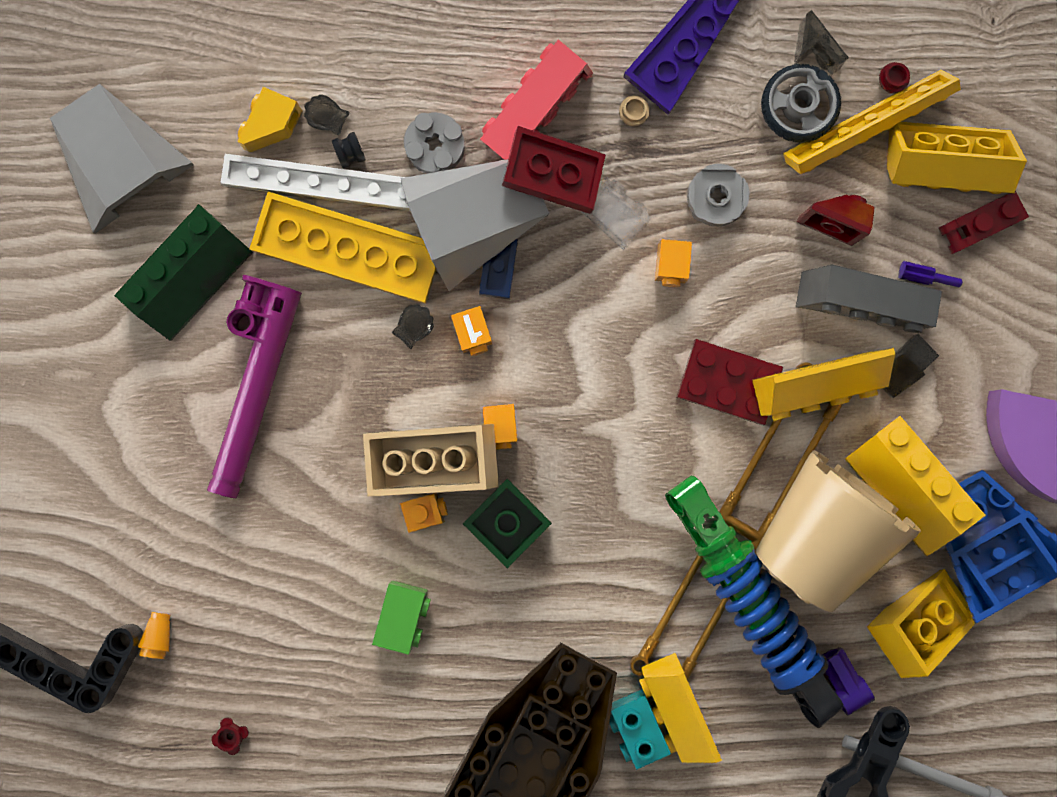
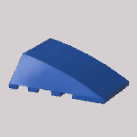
[945,470,1057,624]

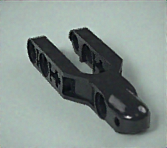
[817,706,910,797]

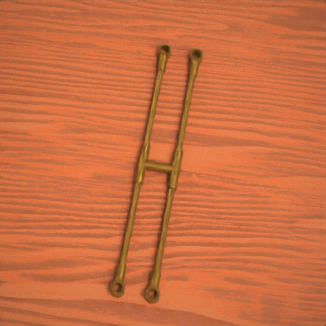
[630,362,852,681]

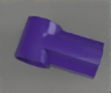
[822,647,875,716]

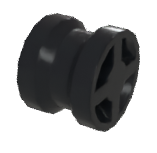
[331,132,366,169]

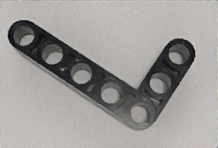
[0,623,143,713]

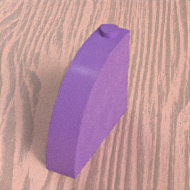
[986,389,1057,504]

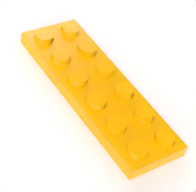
[249,192,436,304]

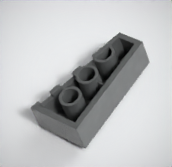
[796,264,942,333]

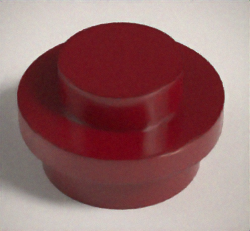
[879,62,910,93]

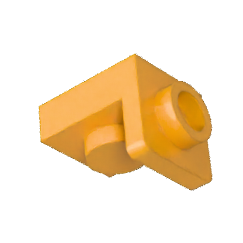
[400,493,448,533]

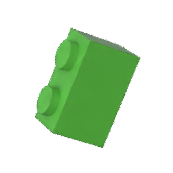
[372,580,431,655]

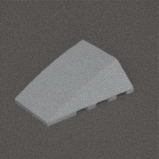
[50,84,194,233]
[400,159,549,292]

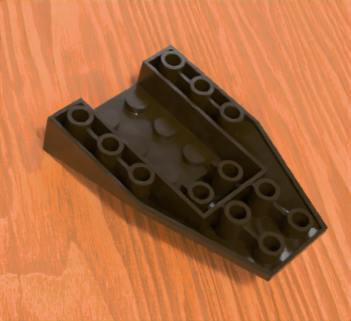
[444,642,617,797]

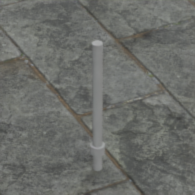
[842,735,1008,797]

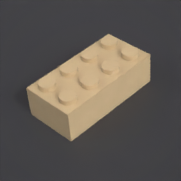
[363,424,499,497]

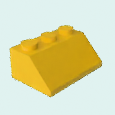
[639,653,722,763]

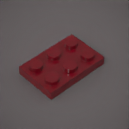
[502,126,606,214]
[676,339,783,426]

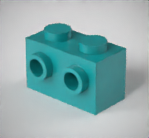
[609,689,671,770]

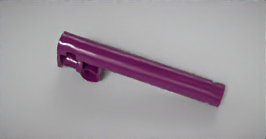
[207,275,302,499]

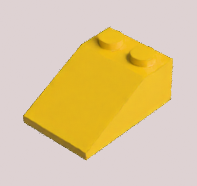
[867,569,975,678]

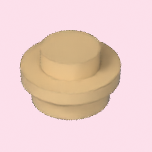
[619,96,650,127]

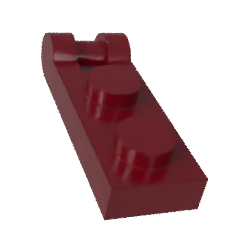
[938,190,1029,255]

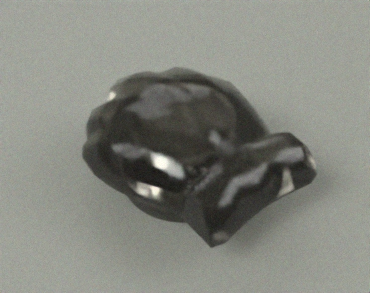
[304,95,350,136]
[392,304,434,349]

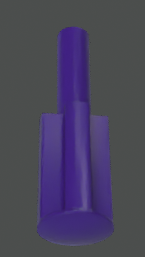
[898,261,963,288]

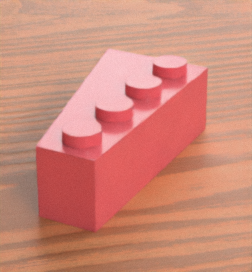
[480,39,593,160]

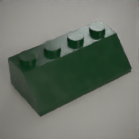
[114,204,253,341]

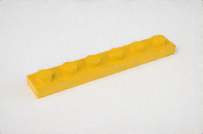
[783,70,961,174]

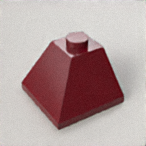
[797,195,875,246]

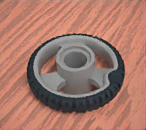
[761,64,841,143]

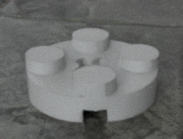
[404,112,465,174]
[687,164,750,227]

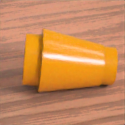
[138,612,171,659]

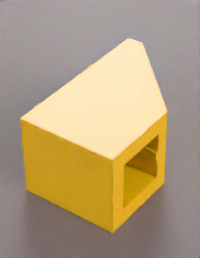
[237,87,303,152]

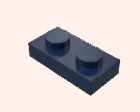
[479,239,518,300]

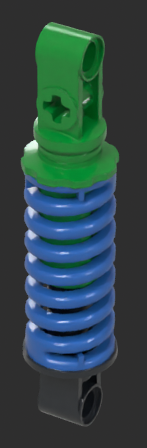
[665,475,844,728]

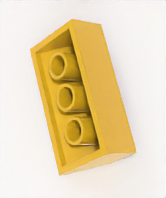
[887,122,1027,194]
[753,348,895,420]
[845,416,986,556]

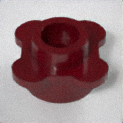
[211,717,249,755]

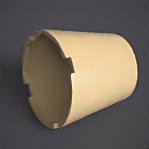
[755,451,921,612]

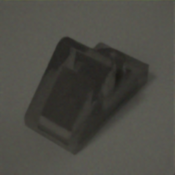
[794,10,849,75]
[883,334,939,398]

